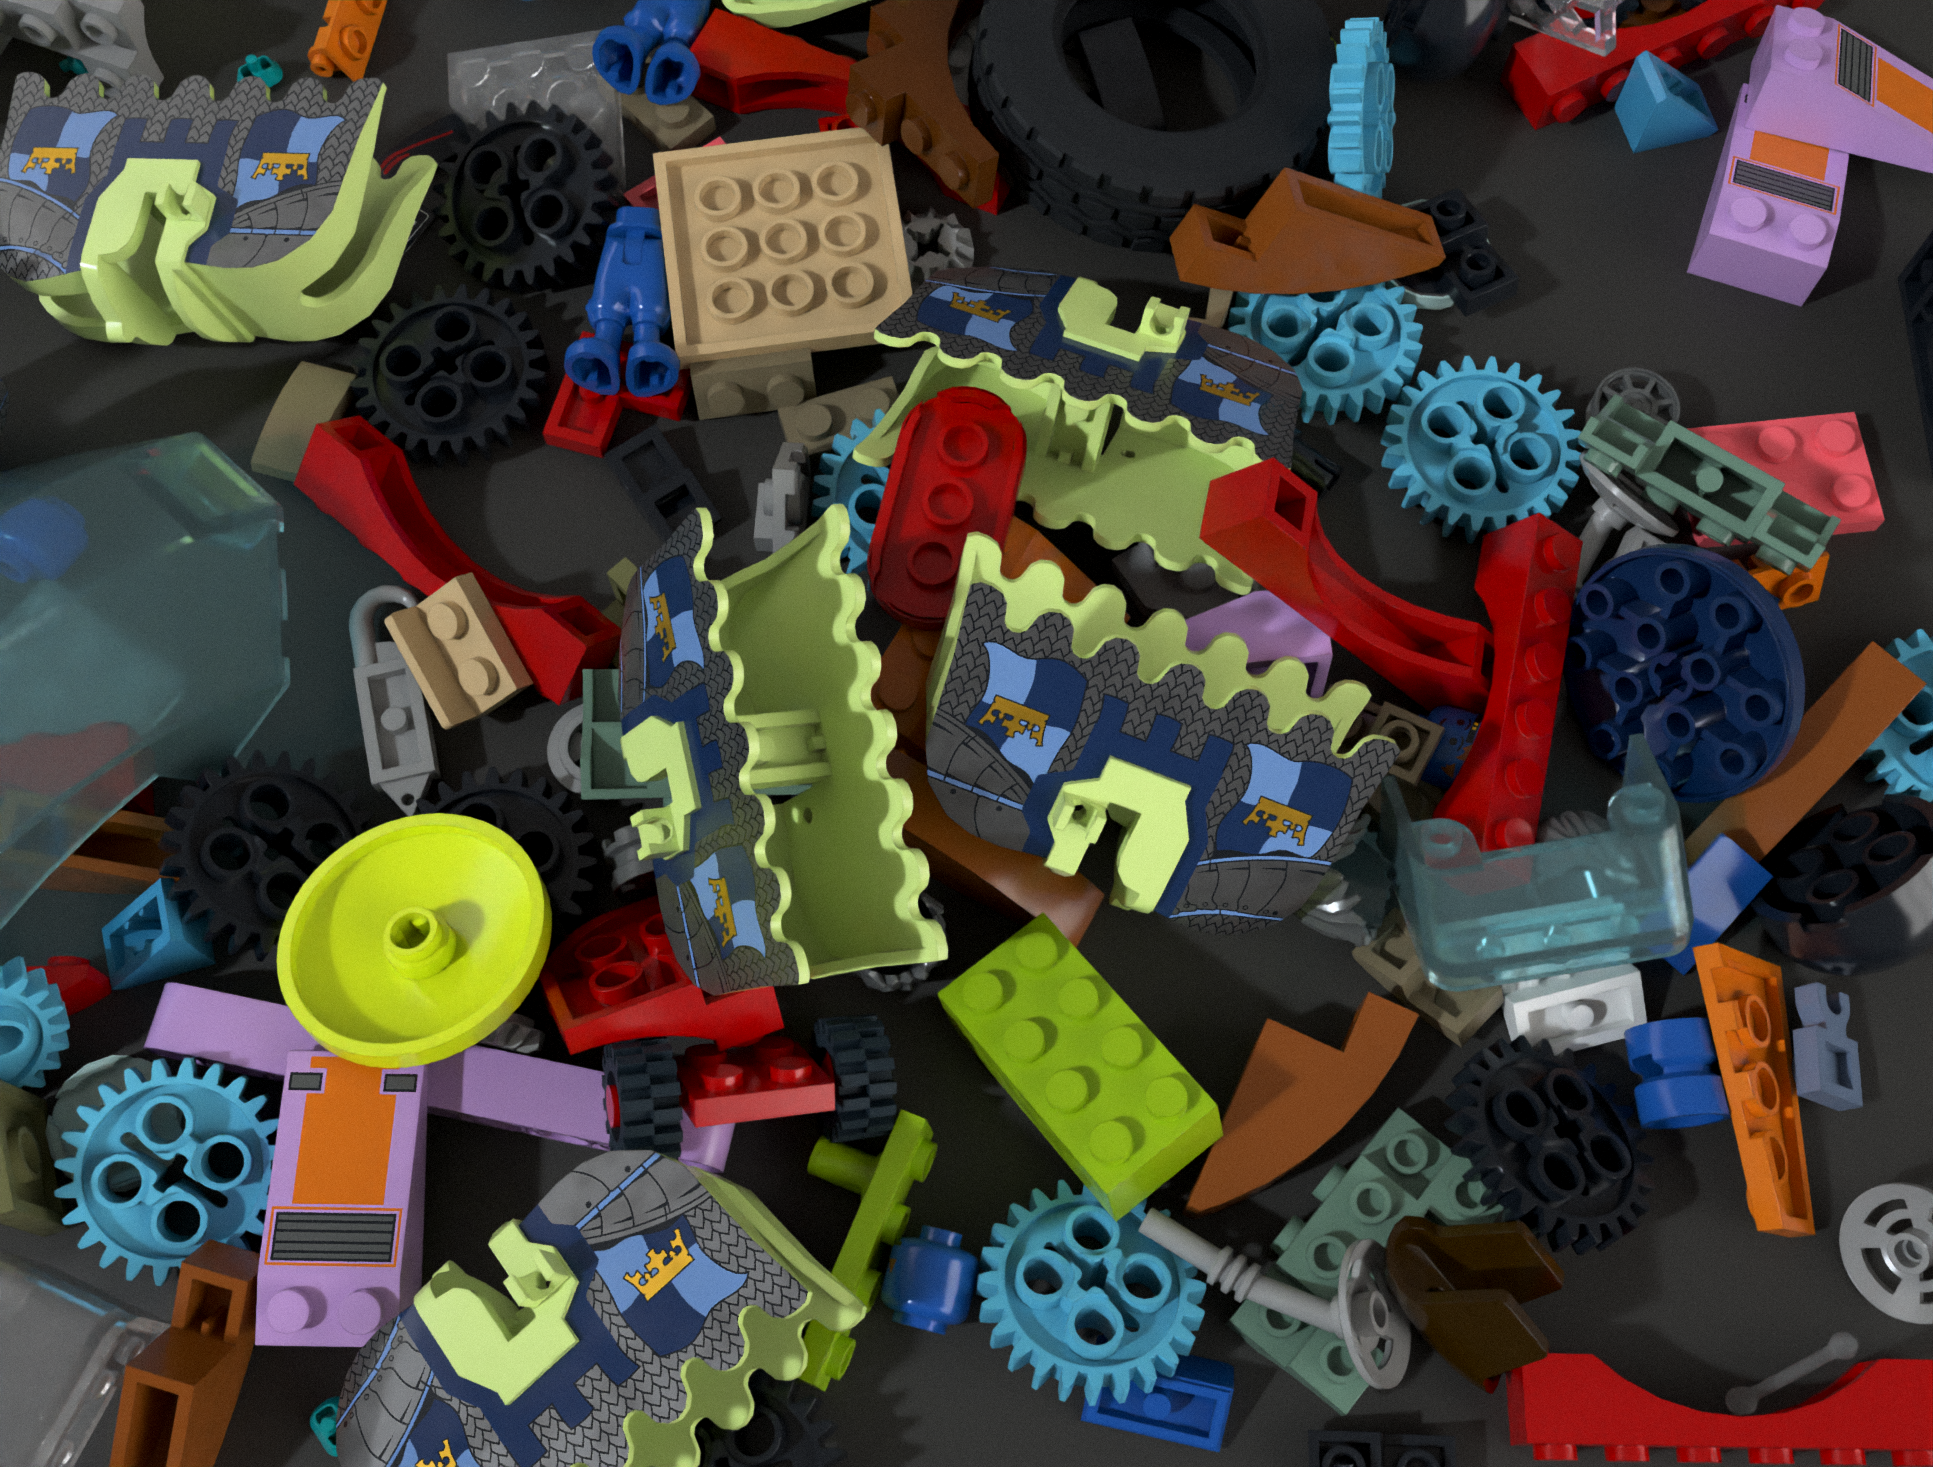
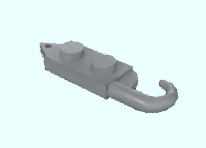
[349,585,441,817]

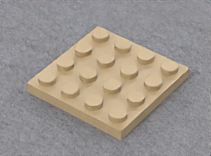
[653,127,912,370]

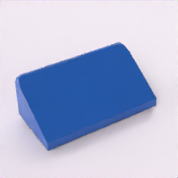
[1631,832,1773,976]
[1081,1335,1234,1452]

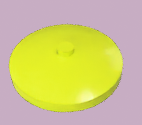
[277,813,552,1068]

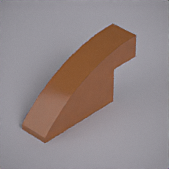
[1169,167,1446,294]
[1668,641,1927,872]
[886,748,1105,949]
[0,790,180,895]
[1181,992,1419,1220]
[109,1239,260,1467]

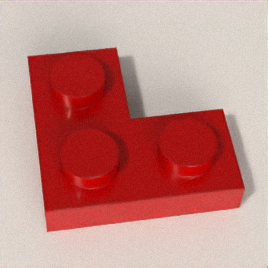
[542,331,693,459]

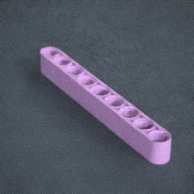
[143,982,735,1173]

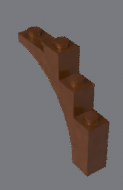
[846,0,999,209]

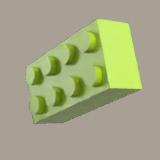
[937,912,1223,1222]

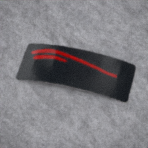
[376,113,471,180]

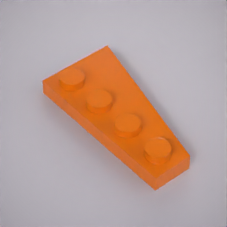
[1692,943,1816,1238]

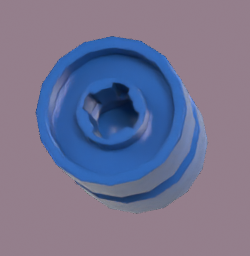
[1624,1017,1731,1130]

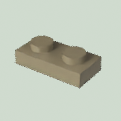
[597,56,716,152]
[690,348,817,420]
[777,376,899,466]

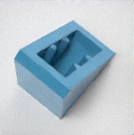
[1614,50,1719,154]
[102,878,216,990]

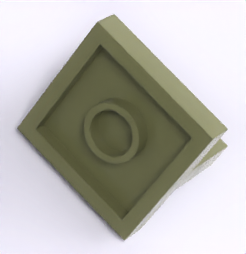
[0,1079,71,1237]

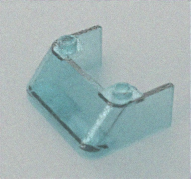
[1380,733,1694,992]

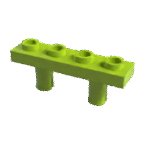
[796,1109,938,1392]

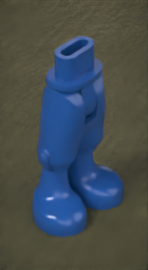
[592,0,711,105]
[564,206,680,397]

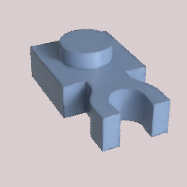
[1792,982,1863,1111]

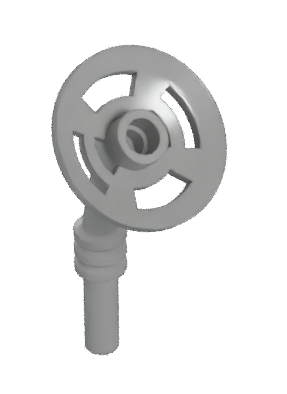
[1573,450,1680,603]
[1839,1182,1933,1324]
[1138,1207,1411,1389]

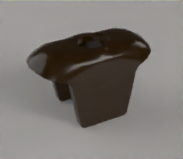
[1383,1215,1565,1394]

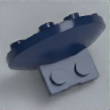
[1563,543,1805,803]

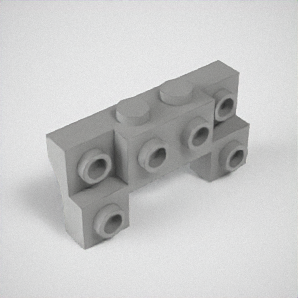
[0,0,164,98]

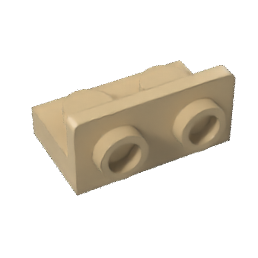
[384,572,533,730]

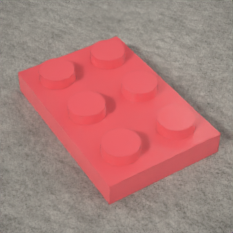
[1687,412,1885,548]

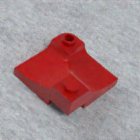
[537,895,785,1055]

